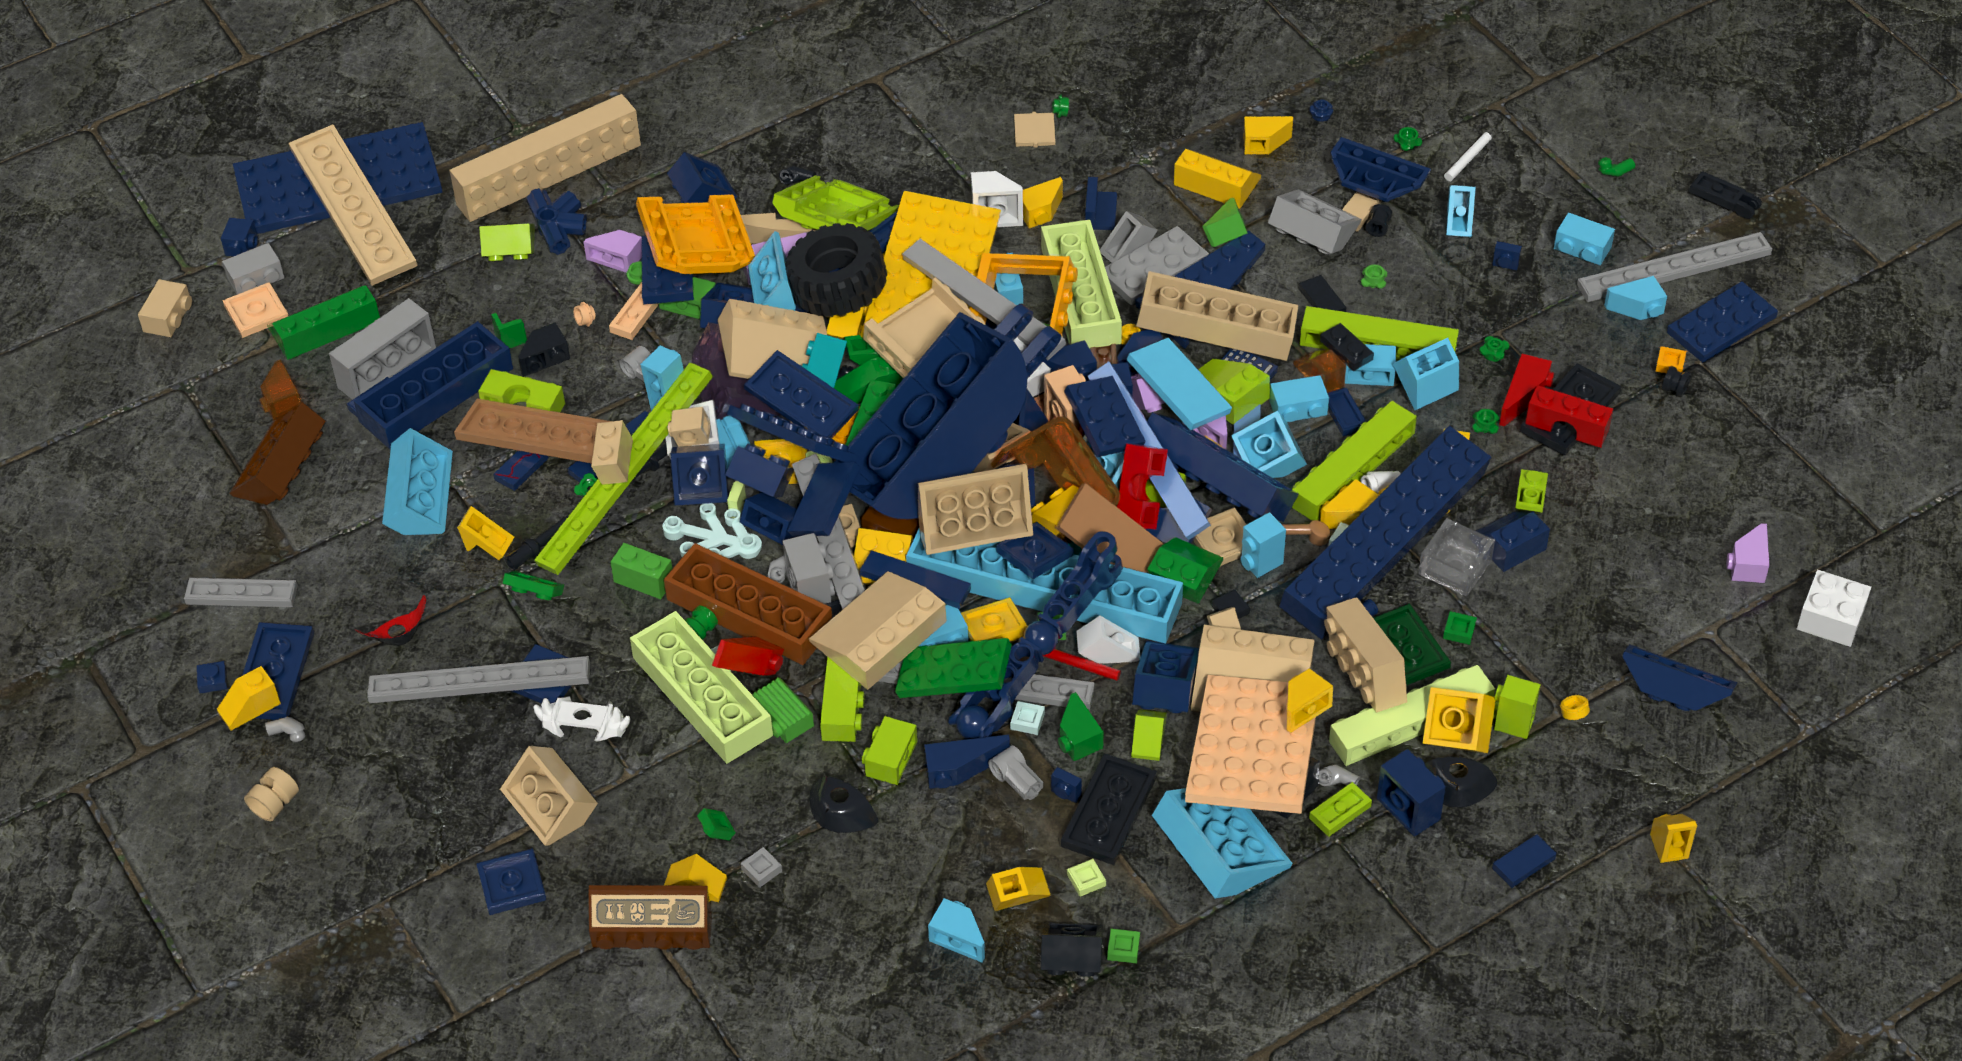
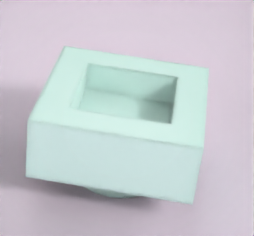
[1010,701,1045,735]

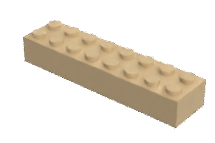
[449,94,641,222]

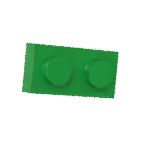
[503,571,564,600]

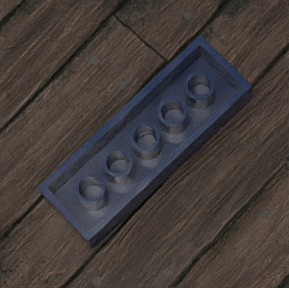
[354,321,513,449]
[1147,412,1299,522]

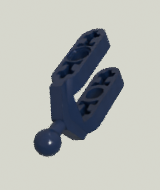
[994,303,1061,379]

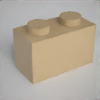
[138,279,192,337]
[591,420,633,485]

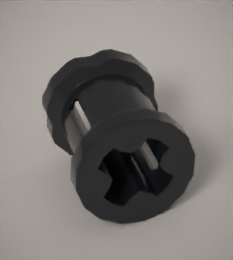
[1366,204,1392,237]

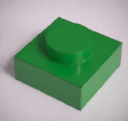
[1443,611,1477,645]
[697,808,736,841]

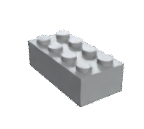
[329,298,436,400]

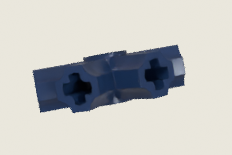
[526,188,587,255]

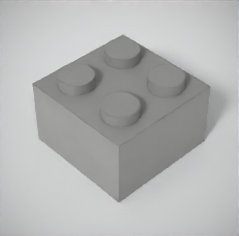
[783,533,835,604]

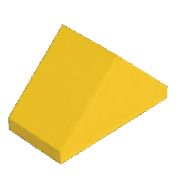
[664,854,727,902]

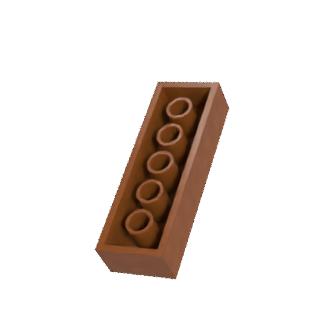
[664,543,832,665]

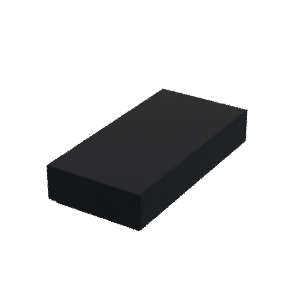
[1299,275,1346,312]

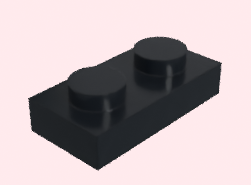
[1320,323,1374,371]

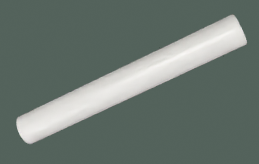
[1444,132,1492,181]

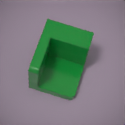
[491,313,527,349]

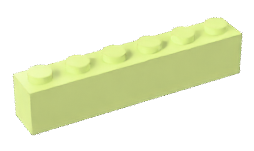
[1329,665,1495,766]

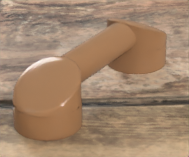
[1282,520,1331,546]

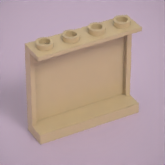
[863,277,985,378]

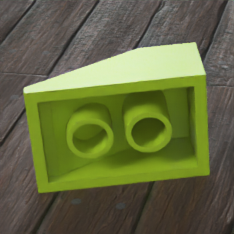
[1198,359,1270,425]

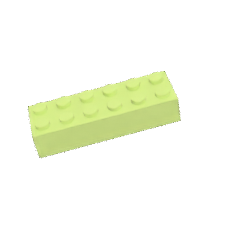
[1041,220,1122,348]
[630,611,773,764]

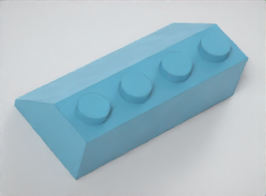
[382,428,453,535]

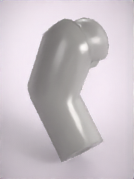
[767,556,786,583]
[265,717,305,742]
[1319,765,1360,786]

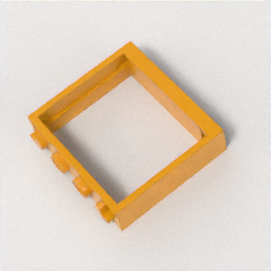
[970,253,1078,346]

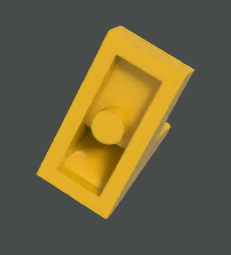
[457,506,514,560]

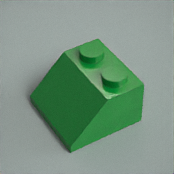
[1147,537,1224,604]

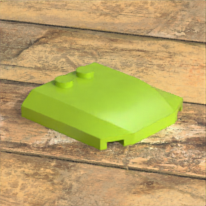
[773,176,899,231]

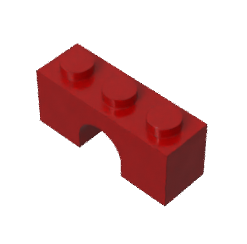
[1526,385,1613,448]
[1117,444,1168,529]

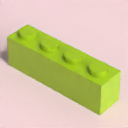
[820,657,865,742]

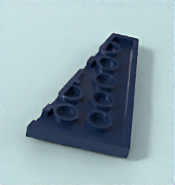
[1135,231,1265,349]

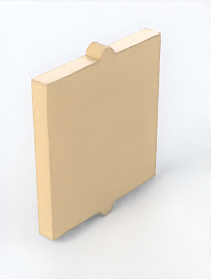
[1014,112,1055,148]

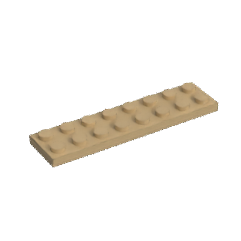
[289,125,417,286]

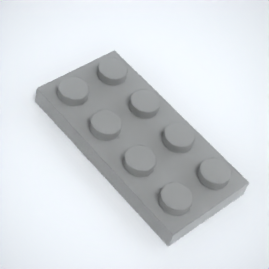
[1105,226,1209,305]

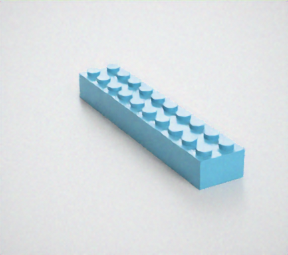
[906,528,1183,644]

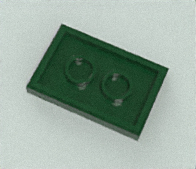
[1373,604,1451,686]

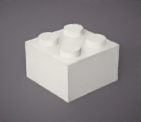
[1797,569,1871,647]

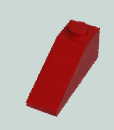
[1499,354,1555,427]
[712,636,784,676]

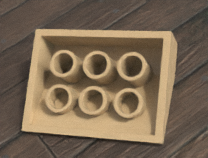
[718,299,827,379]
[918,464,1033,555]
[809,571,947,690]
[1191,625,1314,712]

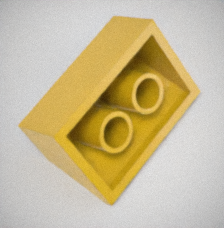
[1174,149,1261,209]

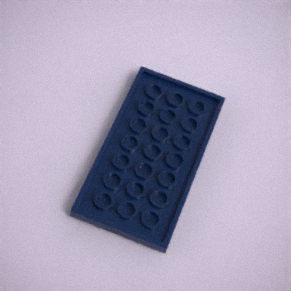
[233,122,443,234]

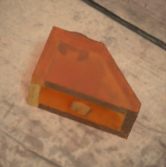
[1293,349,1346,393]
[259,359,301,421]

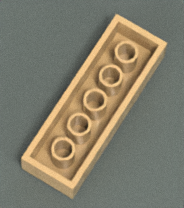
[1136,271,1298,361]

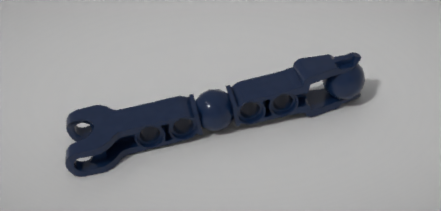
[949,531,1123,739]

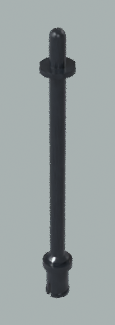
[504,444,668,571]

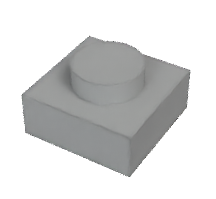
[741,847,782,888]

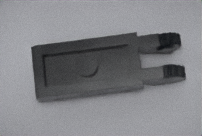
[1689,171,1762,219]

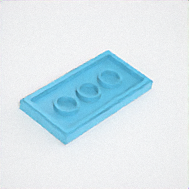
[1127,338,1232,430]

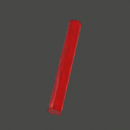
[1043,649,1121,681]

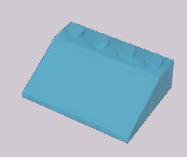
[1152,788,1293,899]

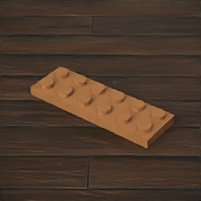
[454,398,612,463]

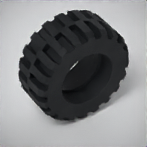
[785,223,887,317]

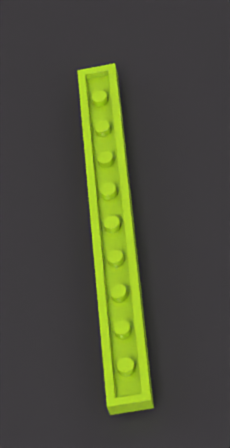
[535,363,713,575]

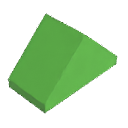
[1203,198,1247,247]

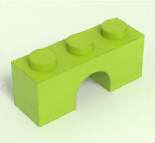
[478,369,565,412]

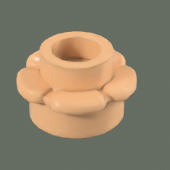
[574,302,595,327]

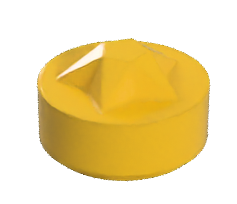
[1560,695,1590,720]

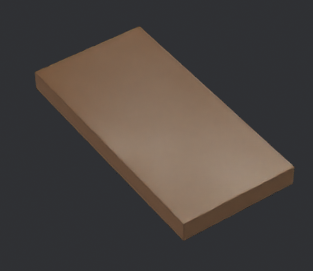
[1056,483,1164,573]

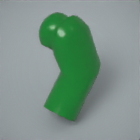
[1598,157,1635,177]

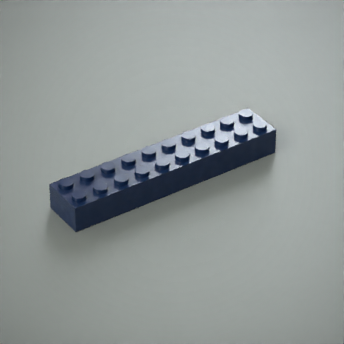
[1279,426,1491,640]

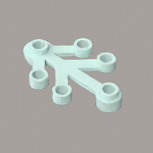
[663,503,762,559]

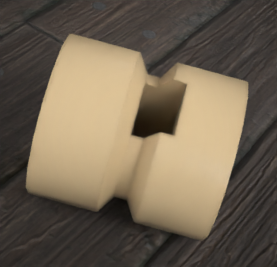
[244,767,299,821]

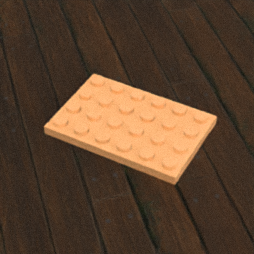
[1185,675,1316,814]

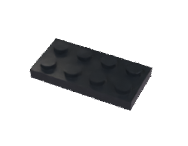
[1520,363,1622,455]
[1061,753,1157,865]

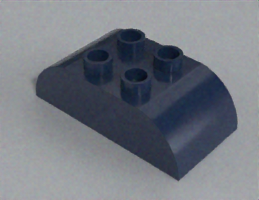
[834,312,1027,519]

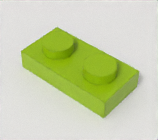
[1309,782,1372,837]

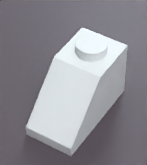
[1076,616,1141,664]

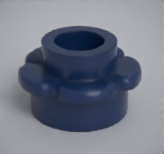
[1310,99,1333,122]

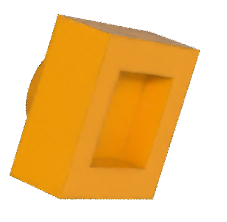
[1656,346,1686,373]

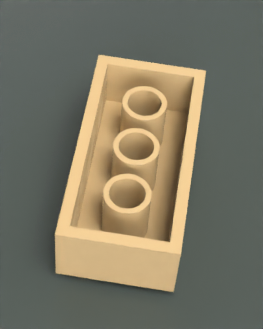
[1324,597,1407,713]

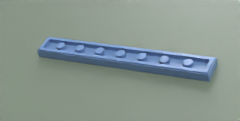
[1088,362,1211,540]

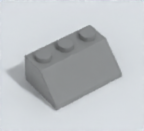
[1268,189,1362,254]

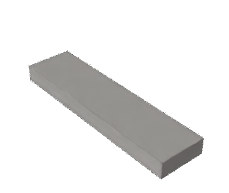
[184,578,298,607]

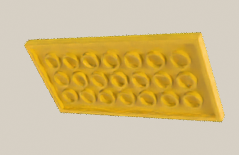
[861,191,1001,338]

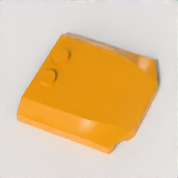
[636,195,755,274]

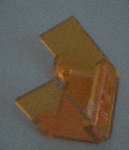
[991,417,1120,543]

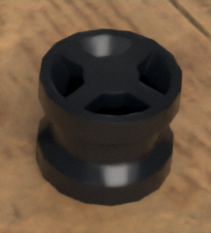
[1662,366,1692,397]

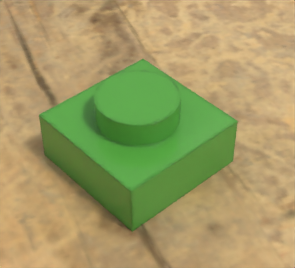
[1107,929,1140,963]

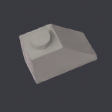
[1100,211,1158,263]

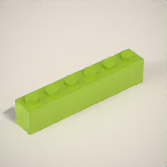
[1300,306,1459,361]
[1292,401,1417,521]

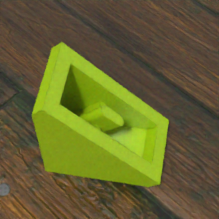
[1131,709,1167,761]

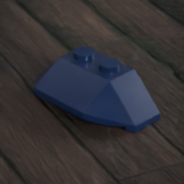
[1330,137,1431,202]
[1622,644,1738,711]

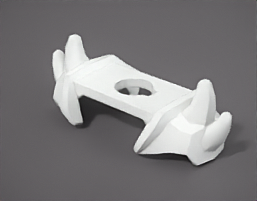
[534,696,630,742]

